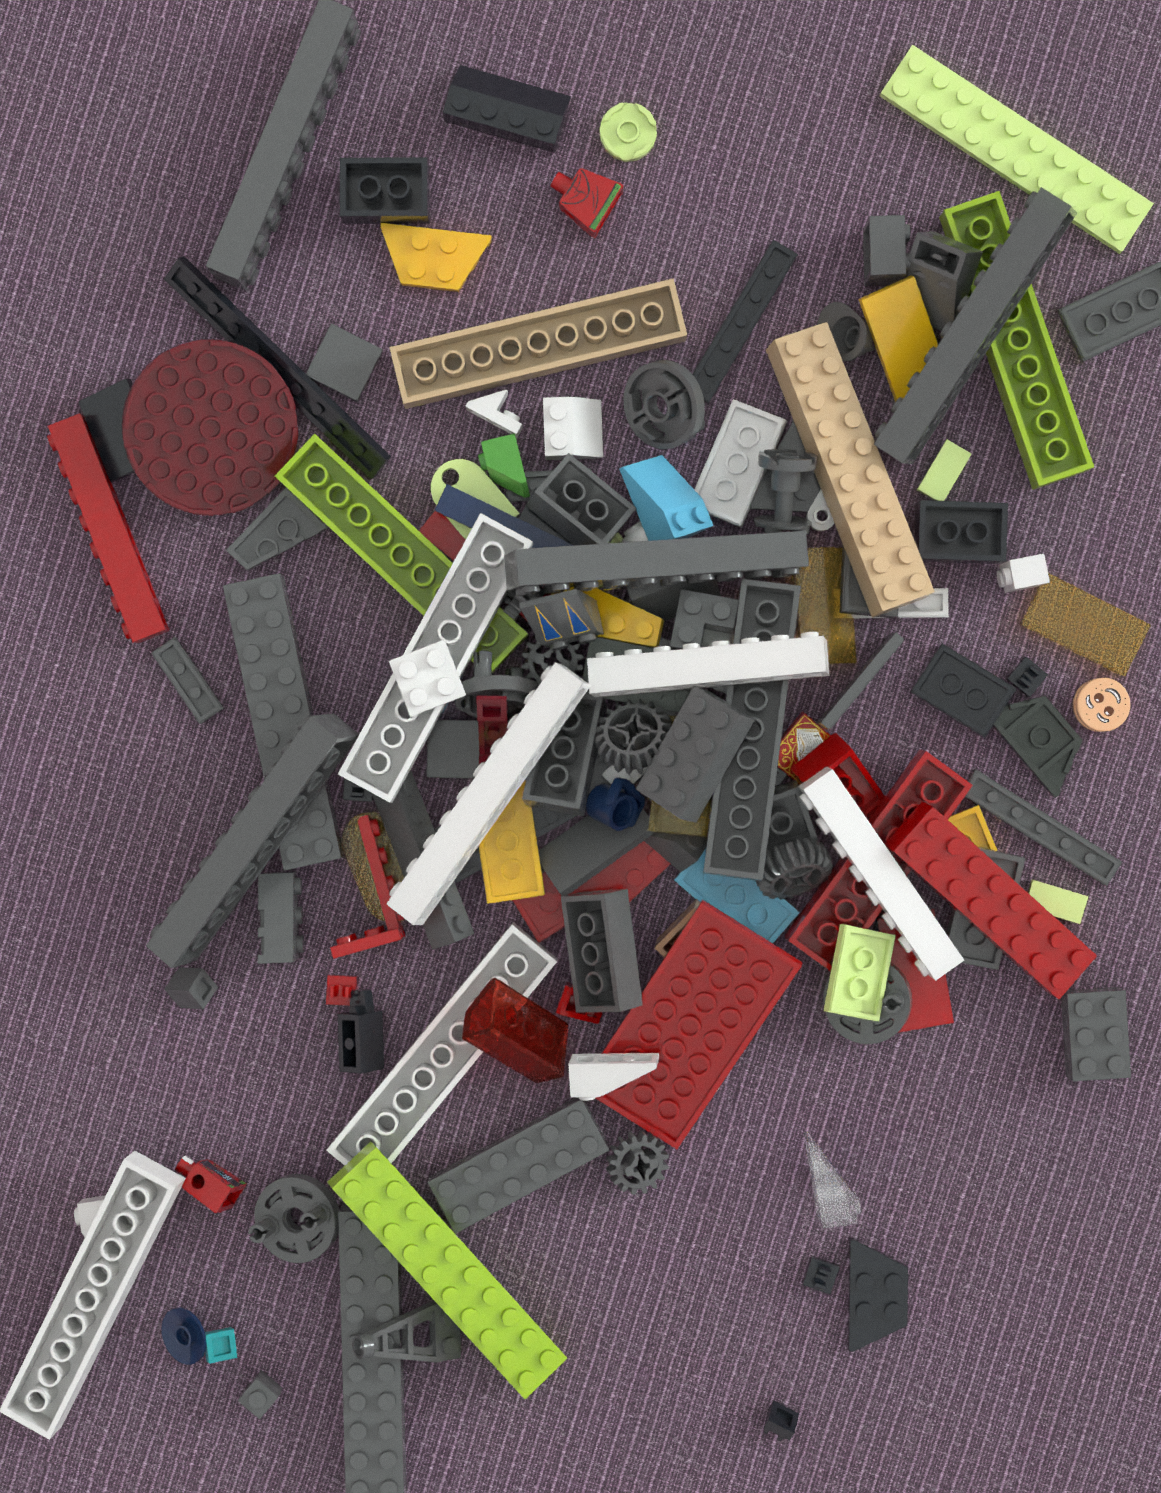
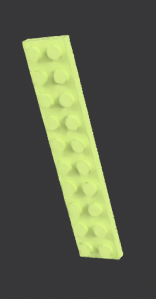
[880,45,1154,254]

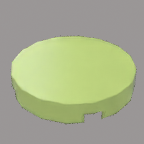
[600,102,657,162]

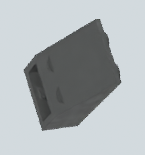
[907,231,983,331]

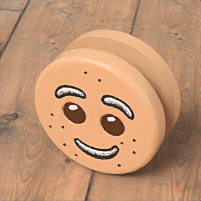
[1073,678,1130,732]

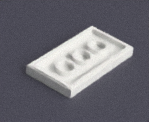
[694,399,787,528]

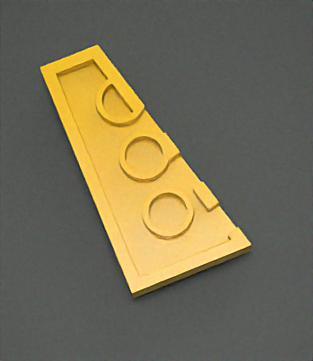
[551,587,664,648]

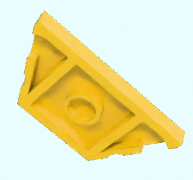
[381,223,492,292]

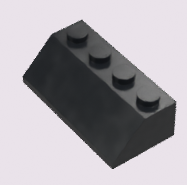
[443,65,571,153]

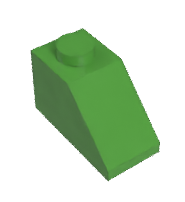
[478,433,530,498]

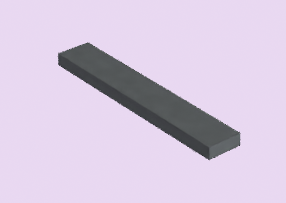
[965,769,1122,886]

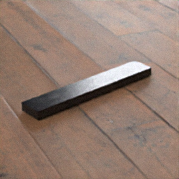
[692,239,798,404]

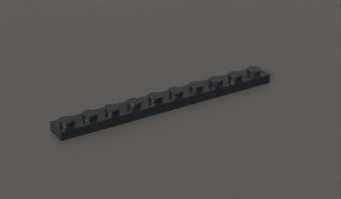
[164,256,392,479]

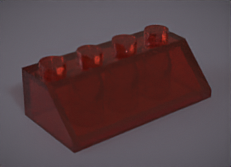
[462,978,569,1084]

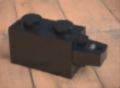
[337,989,384,1074]

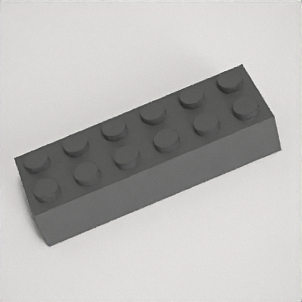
[427,1097,609,1234]

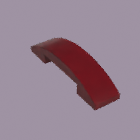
[476,696,508,765]

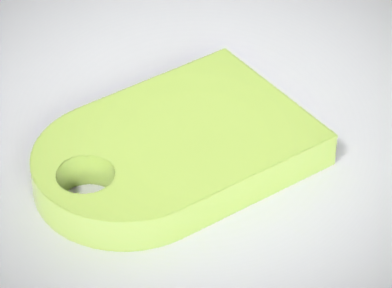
[431,459,520,540]

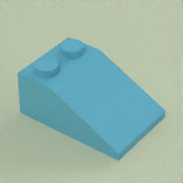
[619,455,714,541]

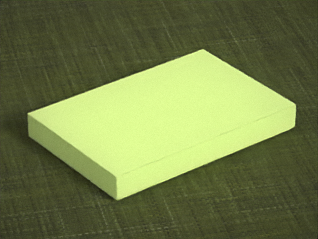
[824,924,896,1022]

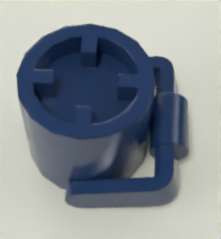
[586,777,645,831]

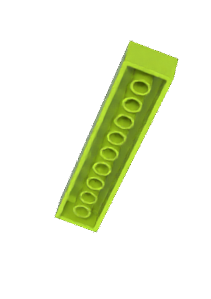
[939,191,1094,490]
[275,434,528,674]
[327,1142,568,1399]

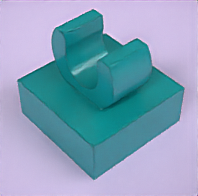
[205,1327,238,1364]

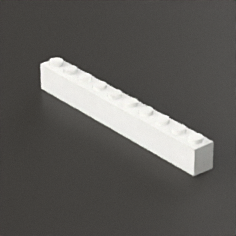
[387,662,591,925]

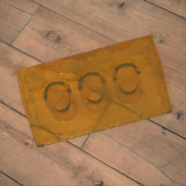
[792,547,857,665]

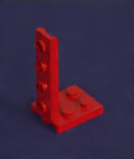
[330,815,406,959]

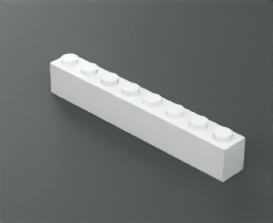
[587,632,829,698]
[798,766,964,981]

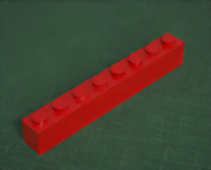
[47,413,170,644]

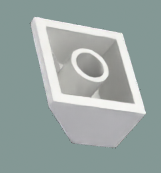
[543,397,603,460]

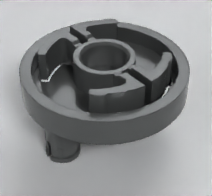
[623,360,705,449]
[455,651,540,718]
[823,962,912,1044]
[248,1174,339,1263]

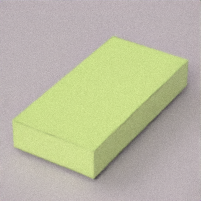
[917,439,972,501]
[1028,879,1088,924]

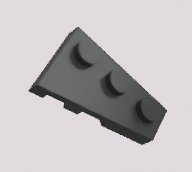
[226,488,329,571]

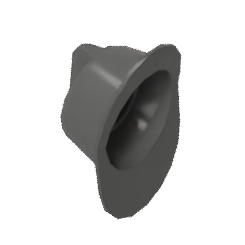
[817,302,875,361]

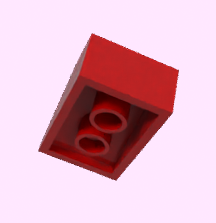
[790,732,885,819]

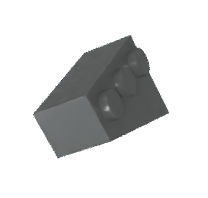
[258,871,305,964]

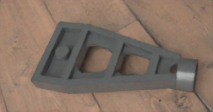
[352,1301,461,1363]

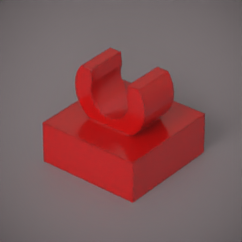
[326,974,357,1006]

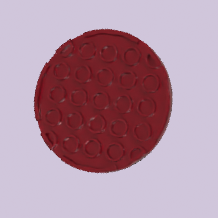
[122,339,298,516]

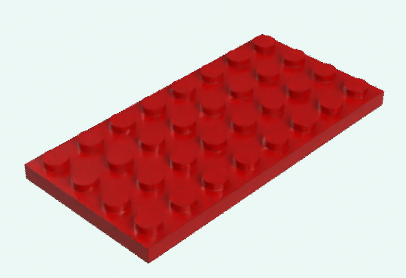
[596,899,802,1149]

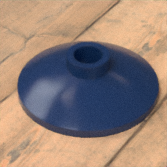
[161,1307,206,1365]

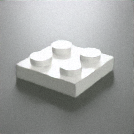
[389,639,467,717]

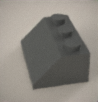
[527,453,637,546]
[625,577,721,621]

